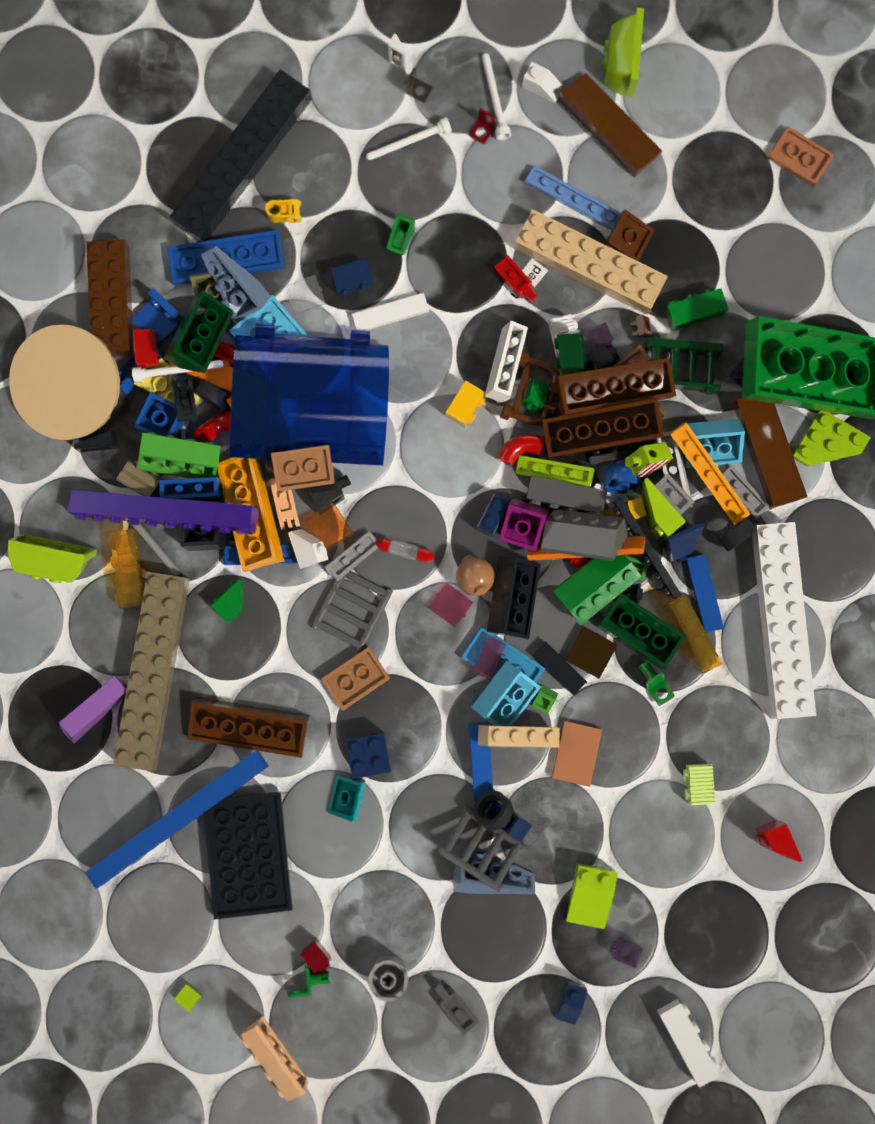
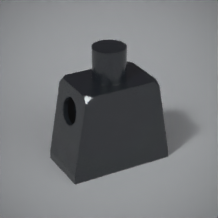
[306,474,352,515]

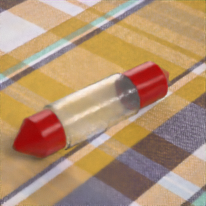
[375,538,435,563]

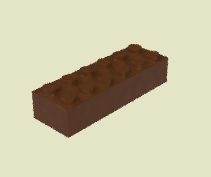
[86,239,134,357]
[542,398,665,458]

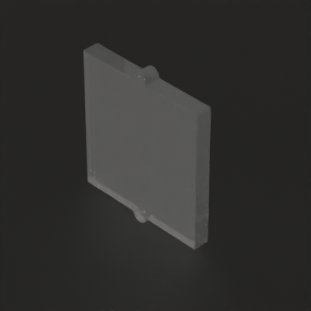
[285,275,326,315]

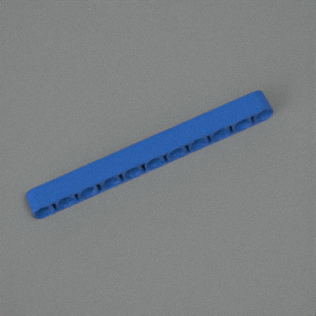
[85,750,269,889]

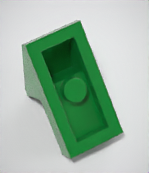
[386,213,416,255]

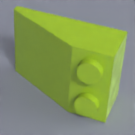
[640,478,686,541]
[566,862,618,929]

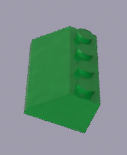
[553,555,642,625]

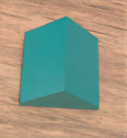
[328,775,366,822]

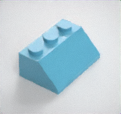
[683,419,745,468]
[471,661,541,726]

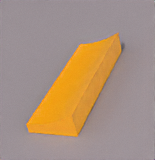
[218,451,284,572]

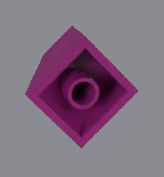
[499,498,549,551]

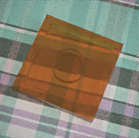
[301,505,354,551]

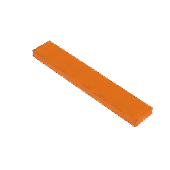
[527,536,645,561]

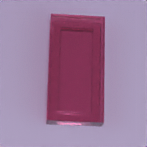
[473,637,506,680]

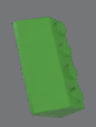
[137,432,221,478]

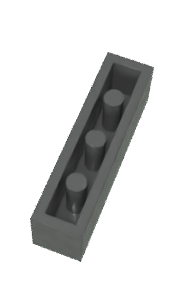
[526,476,607,515]

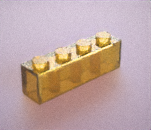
[108,529,144,609]
[665,595,722,673]

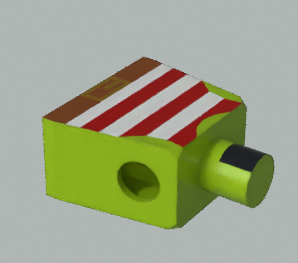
[625,442,673,477]

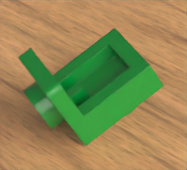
[521,378,549,412]

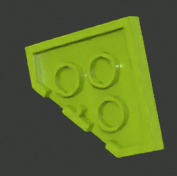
[793,411,871,467]

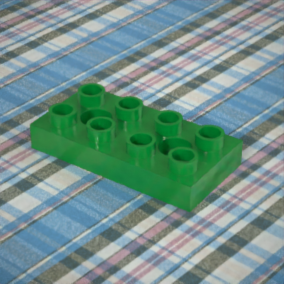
[742,316,875,420]

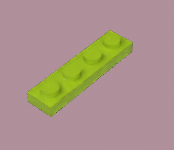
[515,455,595,488]

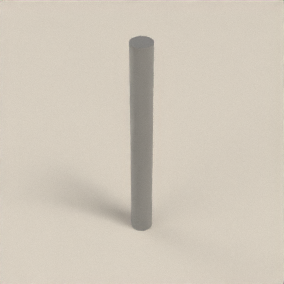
[131,523,181,576]

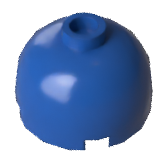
[603,461,641,494]

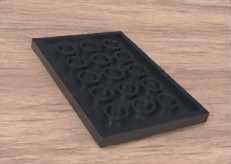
[204,791,293,920]

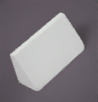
[388,34,407,70]

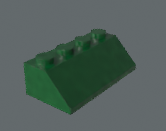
[164,290,234,373]
[597,593,686,670]

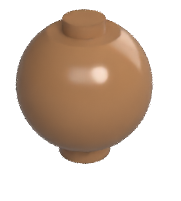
[456,555,495,596]

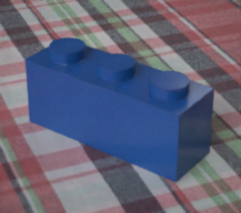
[159,477,222,501]

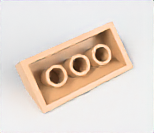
[241,1016,309,1102]

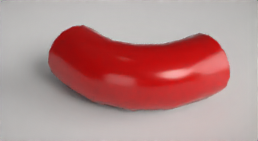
[194,410,243,443]
[496,433,545,466]

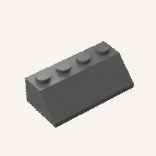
[541,509,628,561]

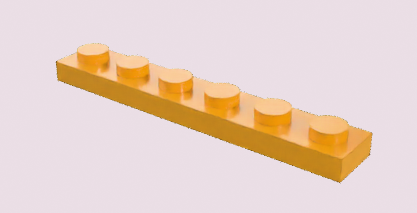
[670,422,750,525]

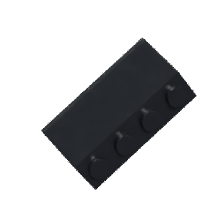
[487,556,541,639]

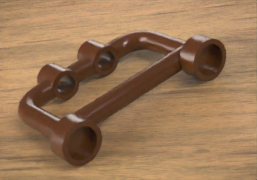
[500,350,560,425]

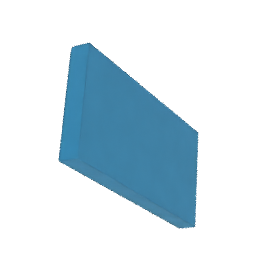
[460,626,546,682]

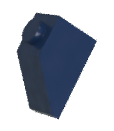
[485,801,532,841]
[556,979,588,1025]

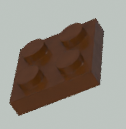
[605,209,655,261]

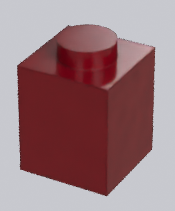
[300,939,332,974]

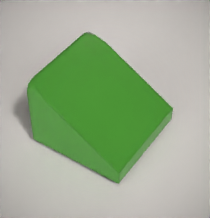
[531,685,558,714]

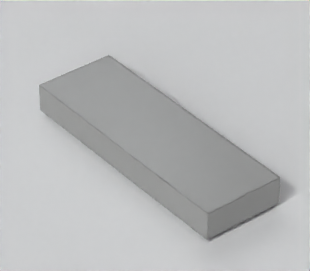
[722,465,770,520]
[325,531,378,582]

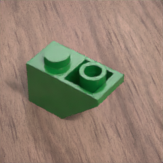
[211,579,245,624]

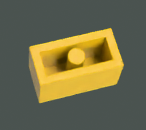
[446,380,486,428]

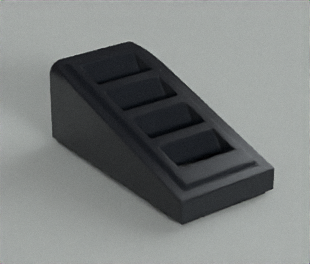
[74,431,117,453]

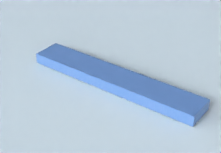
[524,165,621,231]

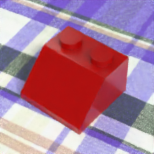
[755,820,803,863]

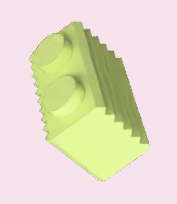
[683,763,715,805]

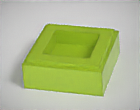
[174,982,202,1012]

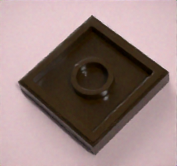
[565,627,617,679]

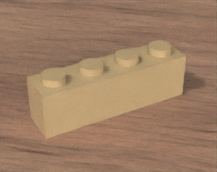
[478,725,560,748]

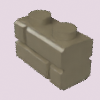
[116,461,161,497]

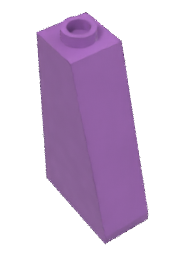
[59,676,127,744]

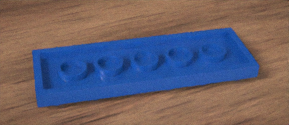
[167,230,285,285]

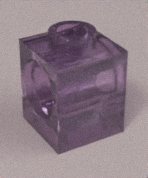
[586,322,614,350]
[610,937,643,968]

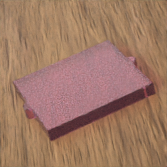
[428,583,474,628]

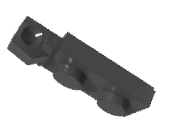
[434,981,479,1035]

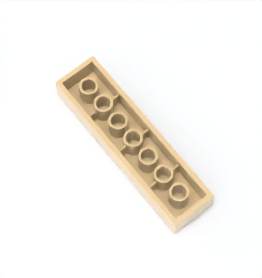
[514,209,668,316]

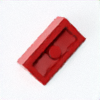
[133,330,159,368]

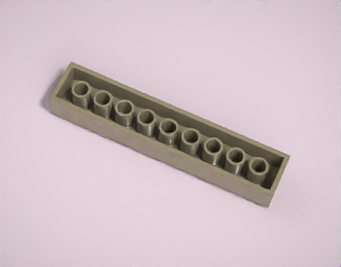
[113,572,190,771]

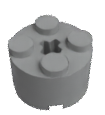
[368,956,409,1001]

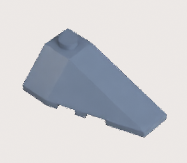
[201,246,270,321]
[453,845,535,894]

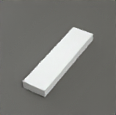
[352,293,429,333]

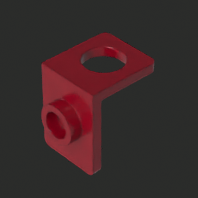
[469,108,496,145]

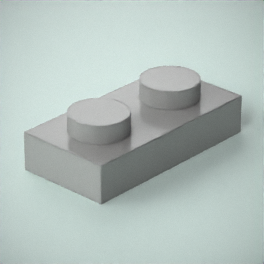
[655,474,695,515]

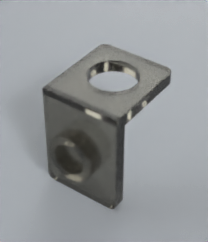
[404,68,432,103]

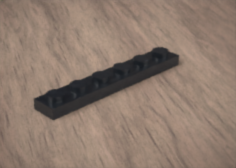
[612,497,682,600]

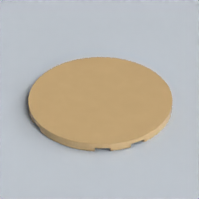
[9,325,120,440]

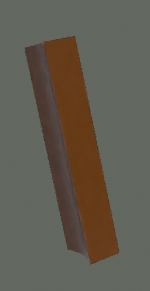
[558,73,662,178]
[557,358,676,416]
[732,398,808,510]
[187,697,310,758]

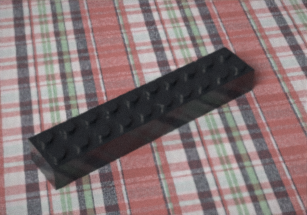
[169,69,312,242]

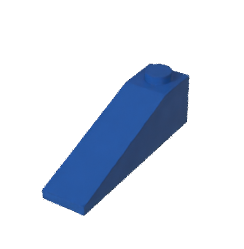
[468,722,493,801]

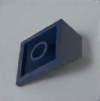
[661,522,705,564]

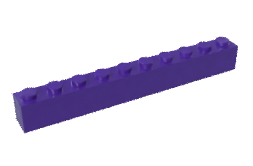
[68,490,259,535]

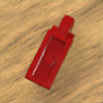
[493,255,537,304]

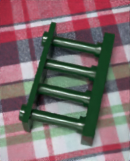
[644,338,724,395]

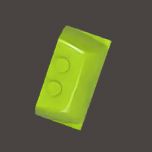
[602,8,644,97]
[8,534,97,583]

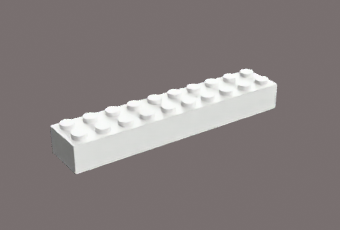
[752,522,816,719]

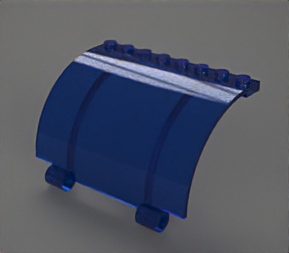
[230,323,389,466]

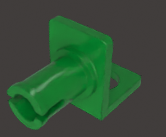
[639,661,675,706]
[287,965,330,998]

